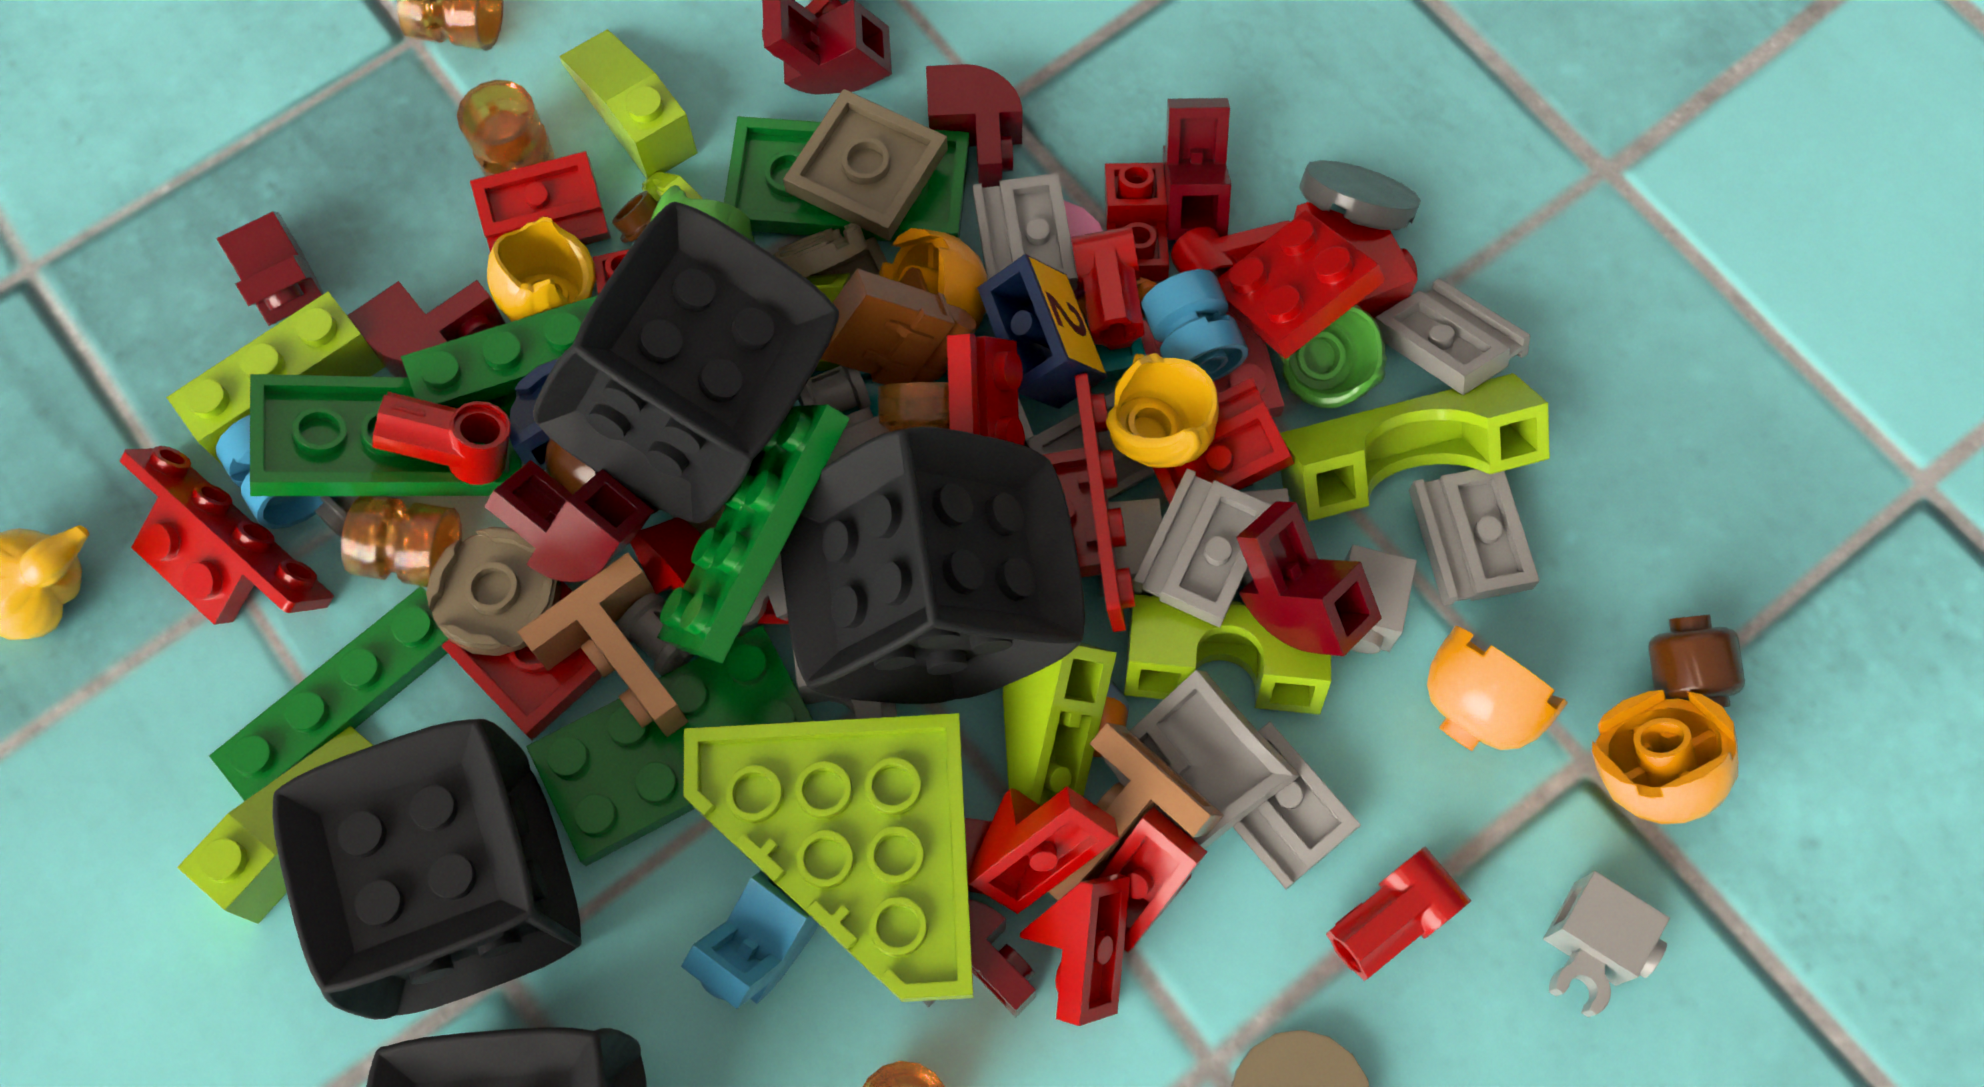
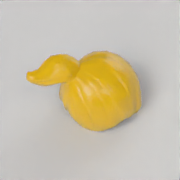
[487,217,596,322]
[1106,353,1219,468]
[0,525,90,640]

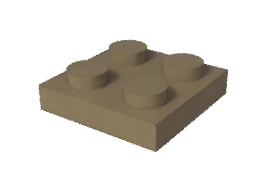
[783,89,948,241]

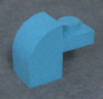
[681,871,819,1009]

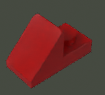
[968,786,1119,914]
[1099,807,1207,953]
[1019,874,1131,1026]

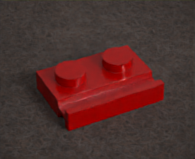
[470,151,611,252]
[947,334,1025,446]
[1152,377,1294,504]

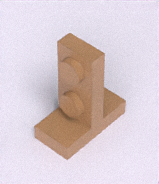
[517,552,688,737]
[1048,723,1224,901]

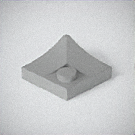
[1101,670,1300,849]

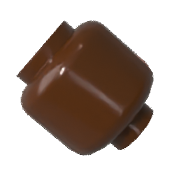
[1648,615,1745,707]

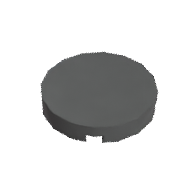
[1299,160,1421,230]

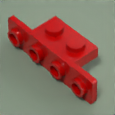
[1042,373,1136,632]
[119,446,334,625]

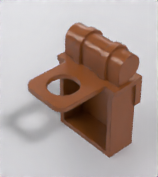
[821,267,977,390]

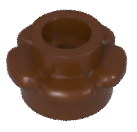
[612,191,659,243]

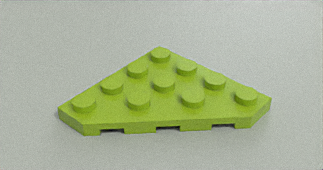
[684,713,974,1002]

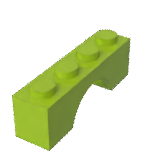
[1280,373,1550,522]

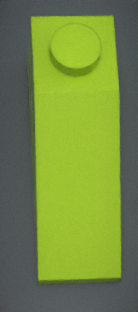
[559,29,698,179]
[1003,642,1117,806]
[177,726,374,924]

